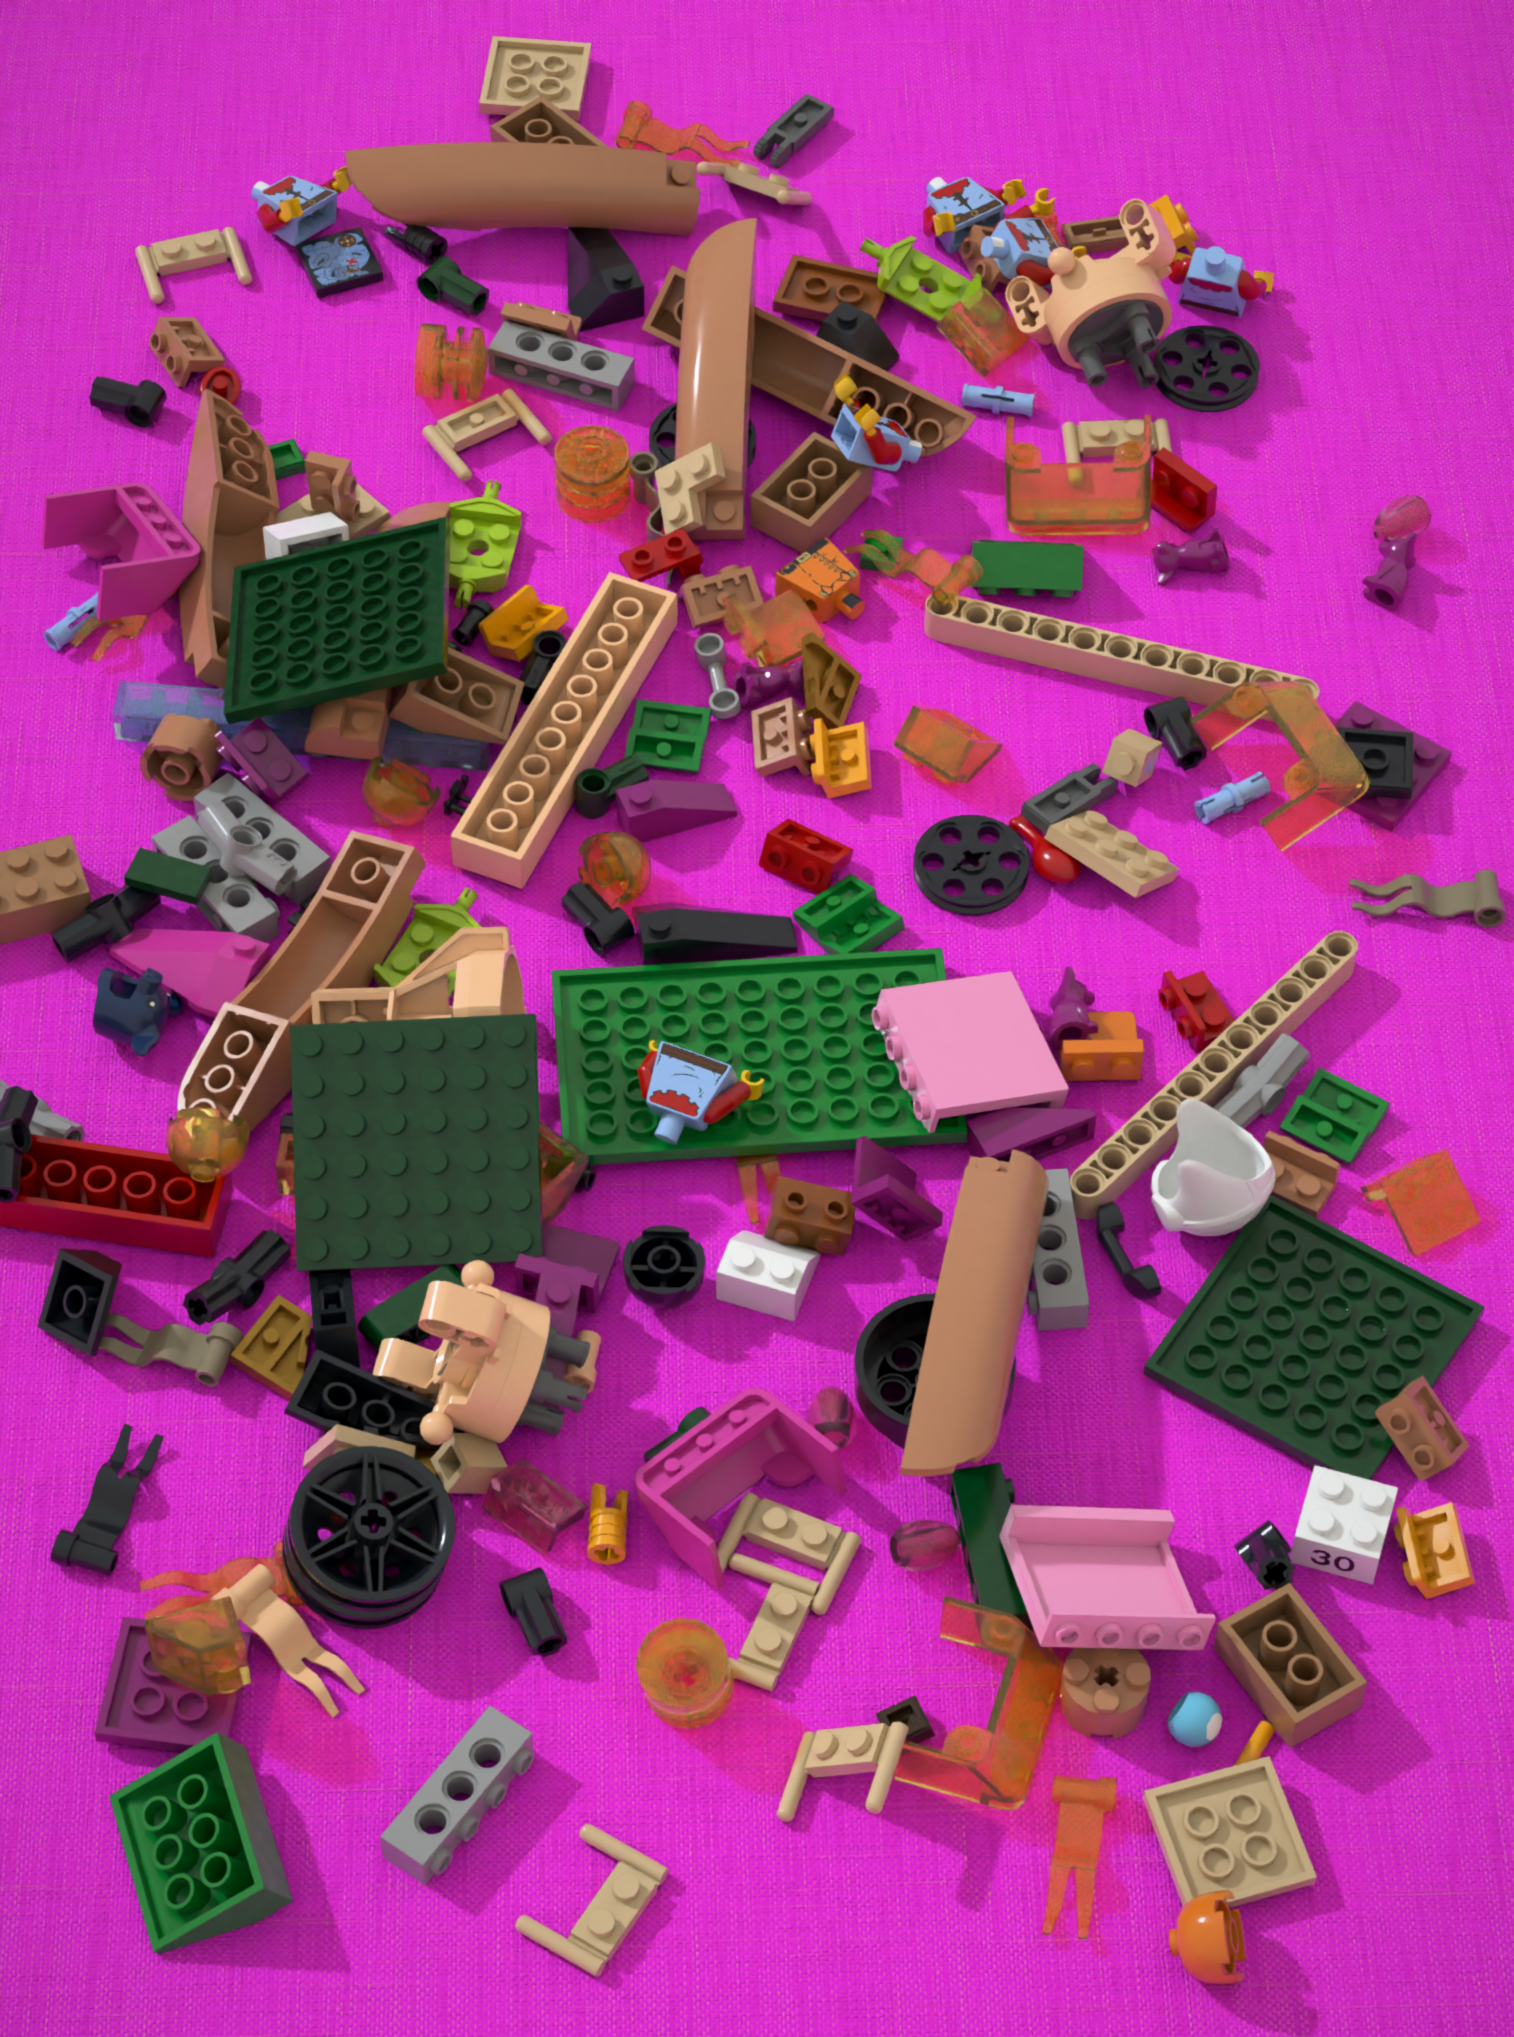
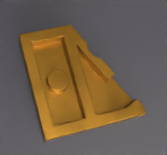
[801,632,862,730]
[230,1294,312,1401]

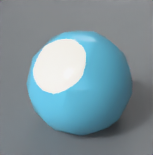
[1167,1692,1223,1747]

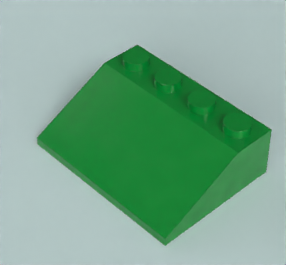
[109,1732,293,1954]

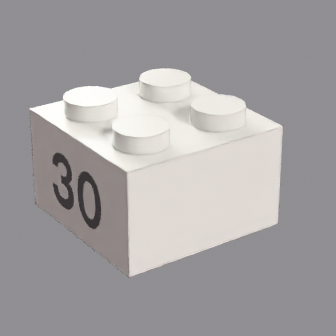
[1290,1465,1398,1585]

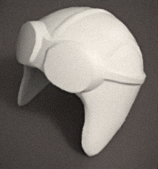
[1151,1099,1276,1236]

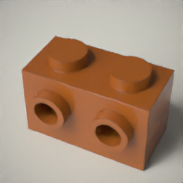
[764,1176,856,1256]

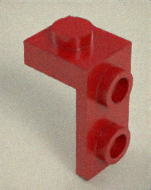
[619,528,703,582]

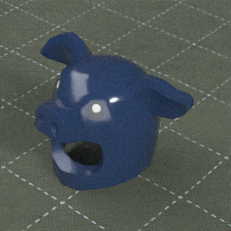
[93,968,182,1056]

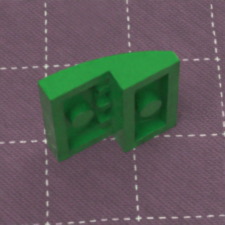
[624,699,712,774]
[792,874,905,954]
[1279,1067,1390,1166]

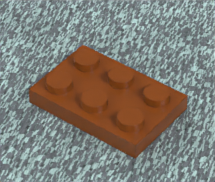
[773,255,889,323]

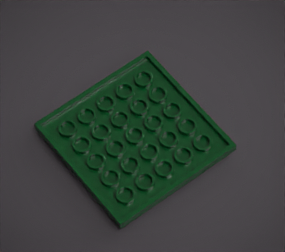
[223,517,450,725]
[290,1014,544,1272]
[1143,1194,1485,1480]

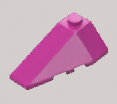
[110,928,270,1018]

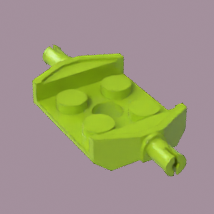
[860,236,1001,329]
[448,480,522,609]
[373,887,481,998]

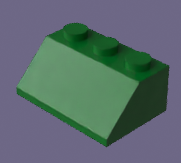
[971,539,1084,597]

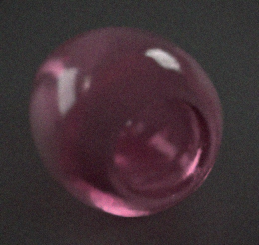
[1372,494,1432,542]
[807,1386,857,1450]
[890,1520,961,1572]

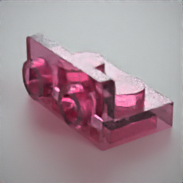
[482,1458,587,1555]

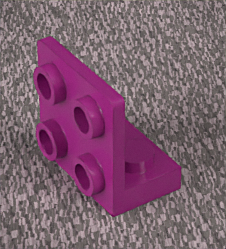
[215,717,310,804]
[851,1136,943,1242]
[514,1223,620,1314]

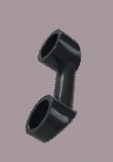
[1096,1201,1161,1300]

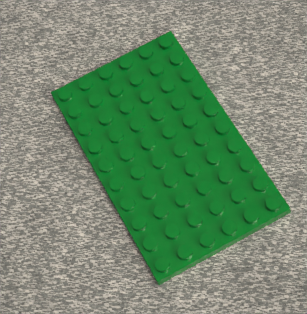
[551,948,967,1165]

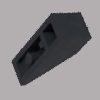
[309,1270,360,1368]

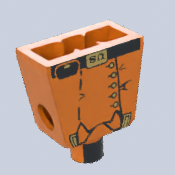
[775,537,865,623]

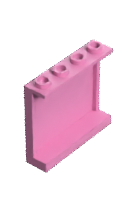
[872,971,1069,1133]
[999,1505,1216,1650]

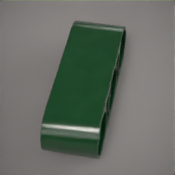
[358,1264,464,1353]

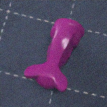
[1152,528,1231,585]
[1362,531,1417,610]
[733,659,805,709]
[1049,966,1098,1050]

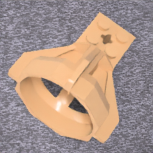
[311,927,528,1024]

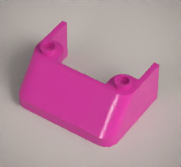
[41,483,200,621]
[635,1388,847,1590]

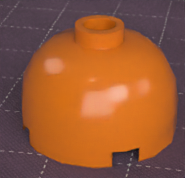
[1169,1890,1246,1985]

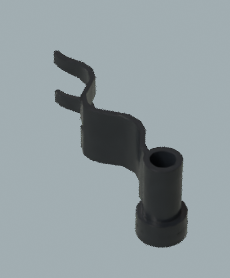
[51,1424,164,1576]

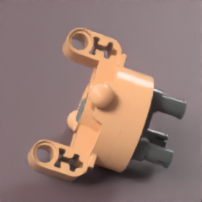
[1005,199,1176,388]
[372,1260,590,1445]

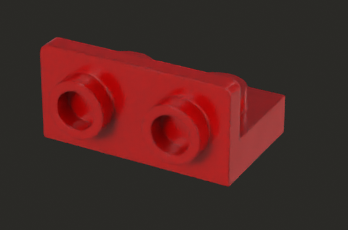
[1139,447,1217,533]
[759,819,854,895]
[1158,970,1234,1053]

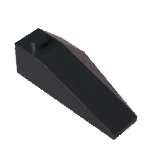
[567,227,644,332]
[632,902,798,965]
[284,1349,464,1451]

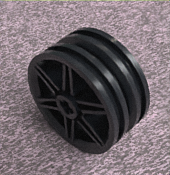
[282,1446,455,1629]

